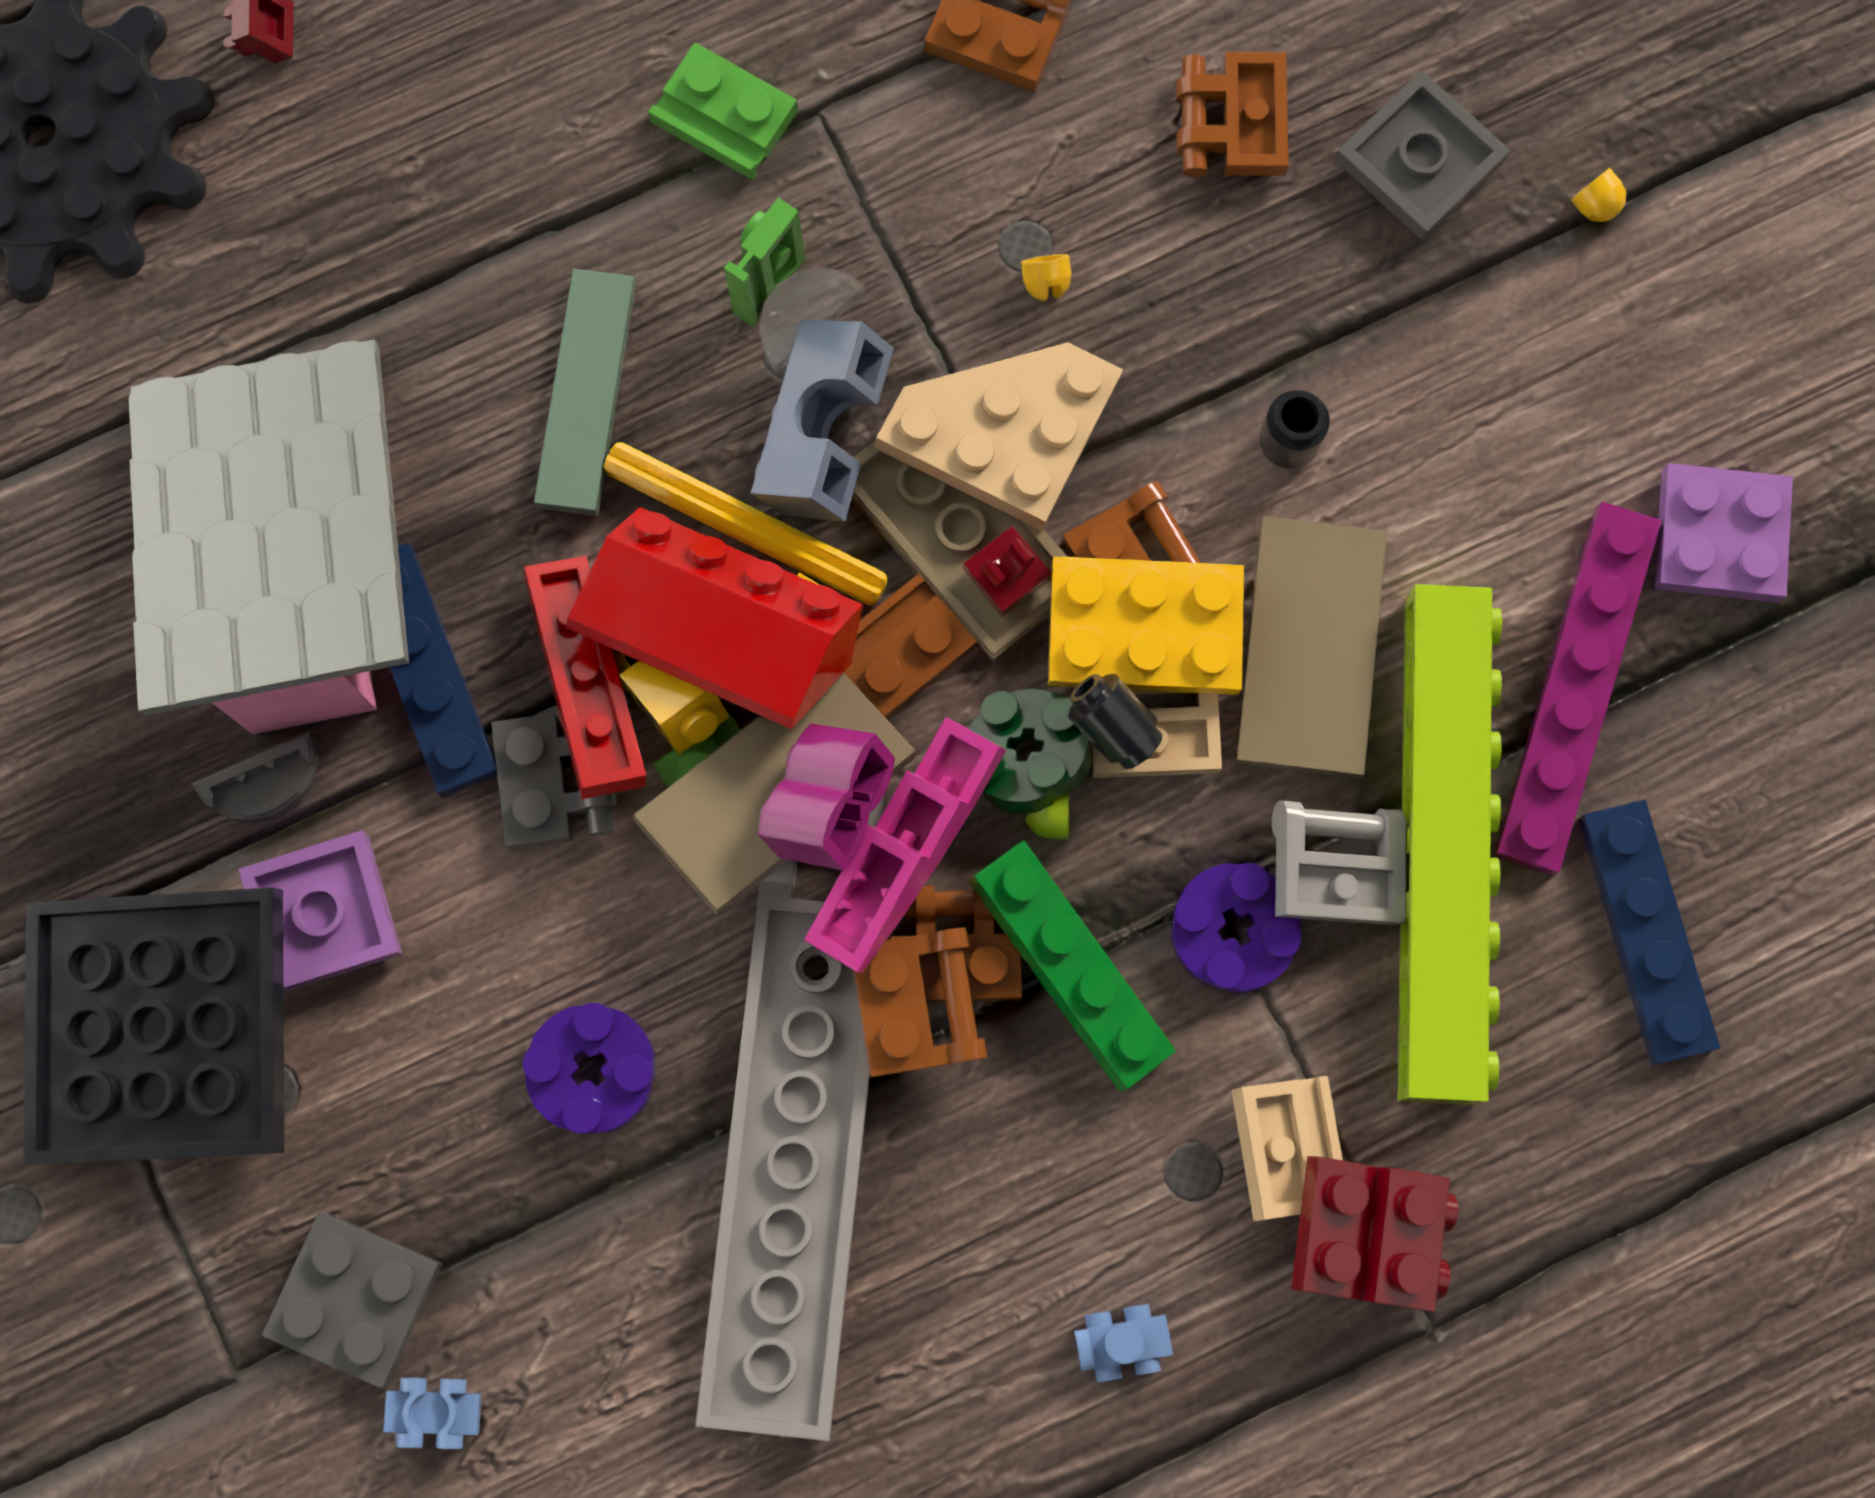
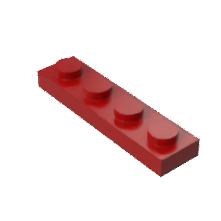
[524,556,646,799]

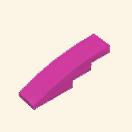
[804,717,1006,973]

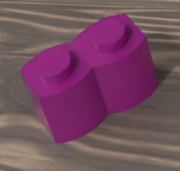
[758,723,895,870]

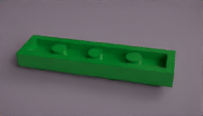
[967,840,1176,1092]

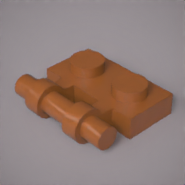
[1176,52,1288,178]
[891,885,1022,1003]

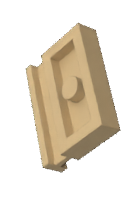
[1231,1076,1343,1221]

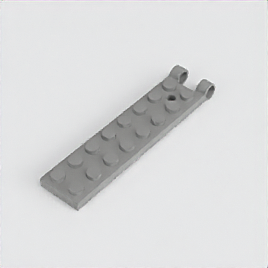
[695,860,870,1441]

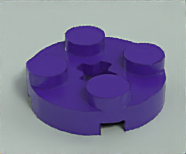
[1170,863,1301,993]
[522,1002,656,1135]

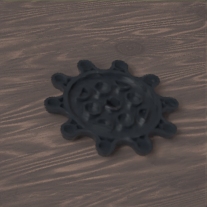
[0,0,215,304]

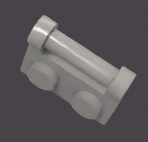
[1272,800,1406,925]

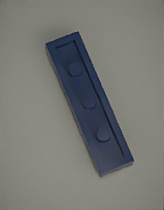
[389,542,497,798]
[1578,799,1720,1066]

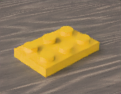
[1048,556,1244,695]

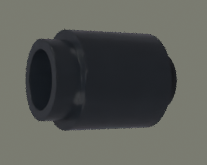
[1259,390,1330,469]
[1068,673,1163,769]

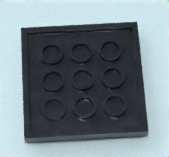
[23,887,284,1165]

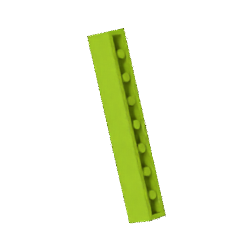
[1397,584,1502,1105]

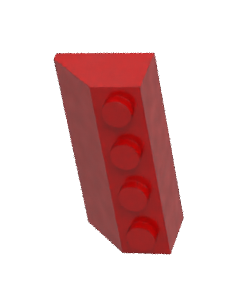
[566,507,863,730]

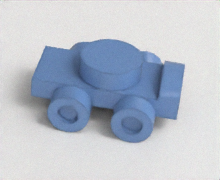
[1074,1304,1173,1382]
[383,1377,482,1449]

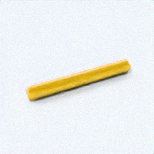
[604,442,888,606]

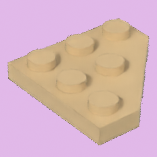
[874,342,1123,531]

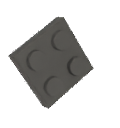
[1335,70,1510,241]
[262,1211,443,1389]

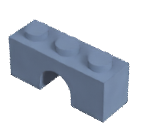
[751,320,894,522]

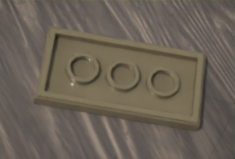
[851,441,1067,665]
[1235,516,1387,779]
[634,673,916,917]

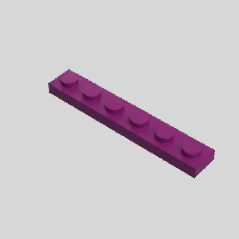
[1492,501,1662,876]

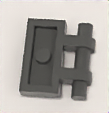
[491,713,618,850]

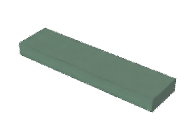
[534,269,636,516]

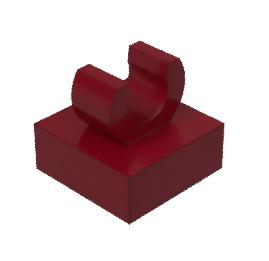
[223,0,294,64]
[963,526,1052,617]

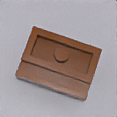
[844,574,977,720]

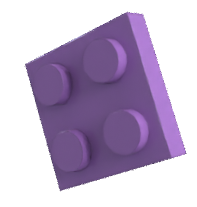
[1654,463,1793,603]
[238,830,402,992]

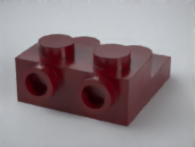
[1291,1156,1458,1312]

